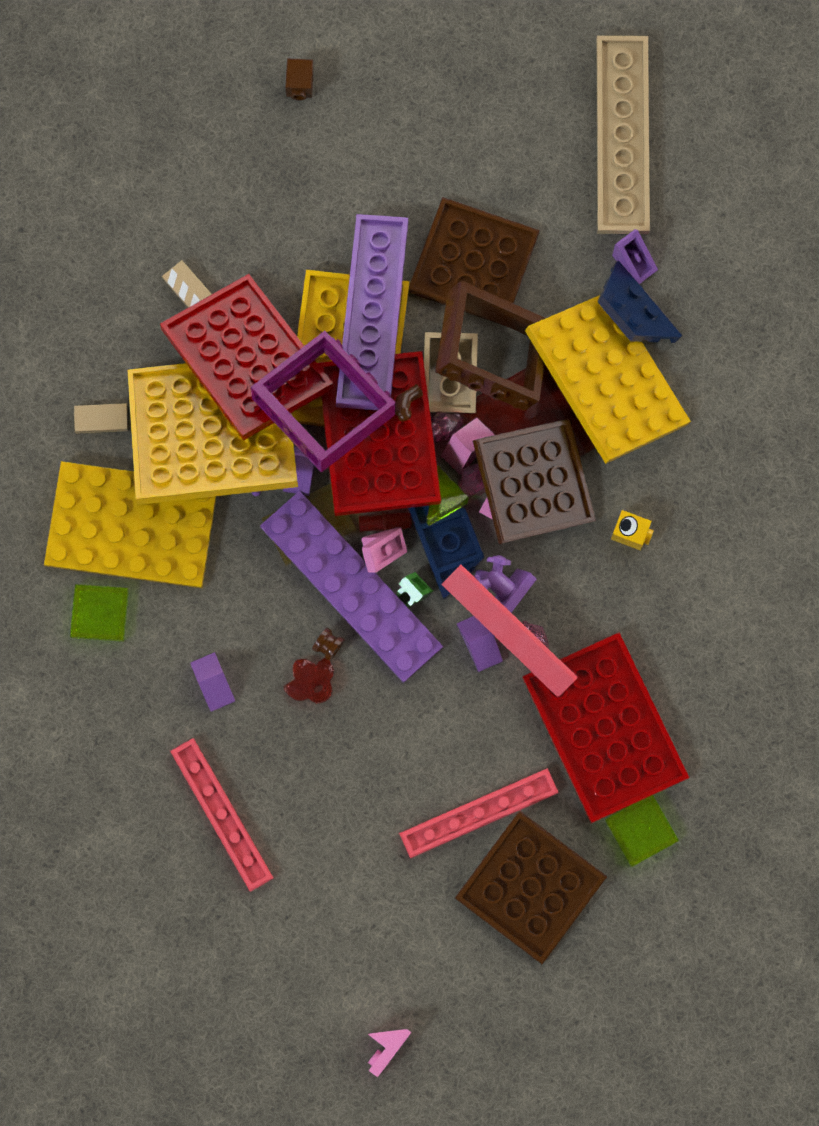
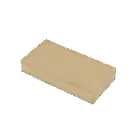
[74,403,128,434]

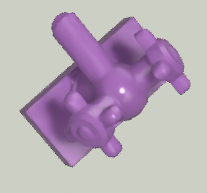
[474,555,537,612]

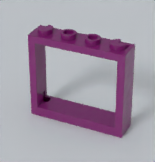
[251,331,395,472]

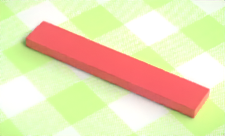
[441,565,577,697]
[170,738,274,892]
[399,768,559,859]

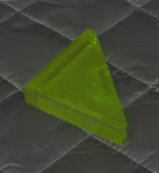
[427,466,468,526]

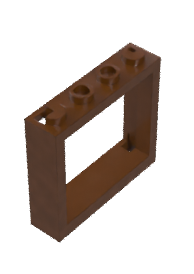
[435,281,546,411]

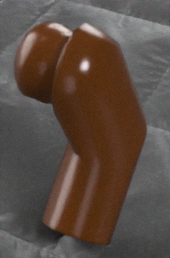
[395,384,423,422]

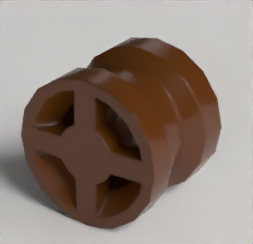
[312,628,345,662]

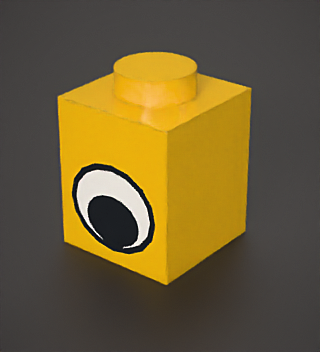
[611,510,654,551]

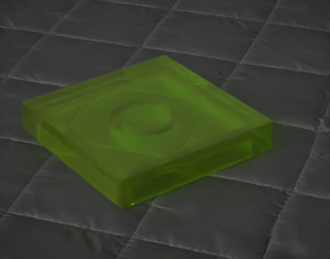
[70,584,129,642]
[605,795,679,868]

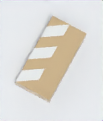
[162,260,212,308]

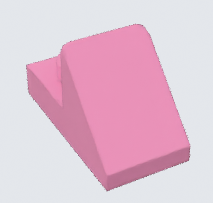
[362,528,407,573]
[368,1029,411,1077]

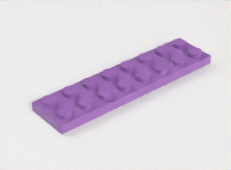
[336,214,408,410]
[260,491,443,683]

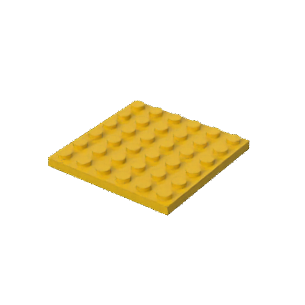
[128,363,298,505]

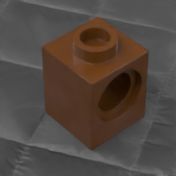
[285,58,314,101]

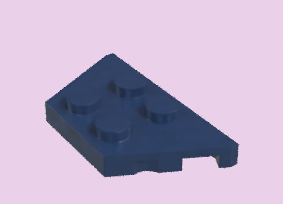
[598,261,682,343]
[408,505,484,600]

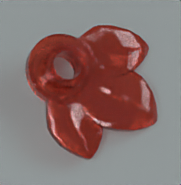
[283,658,334,703]

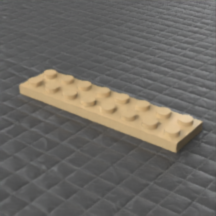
[596,36,650,234]

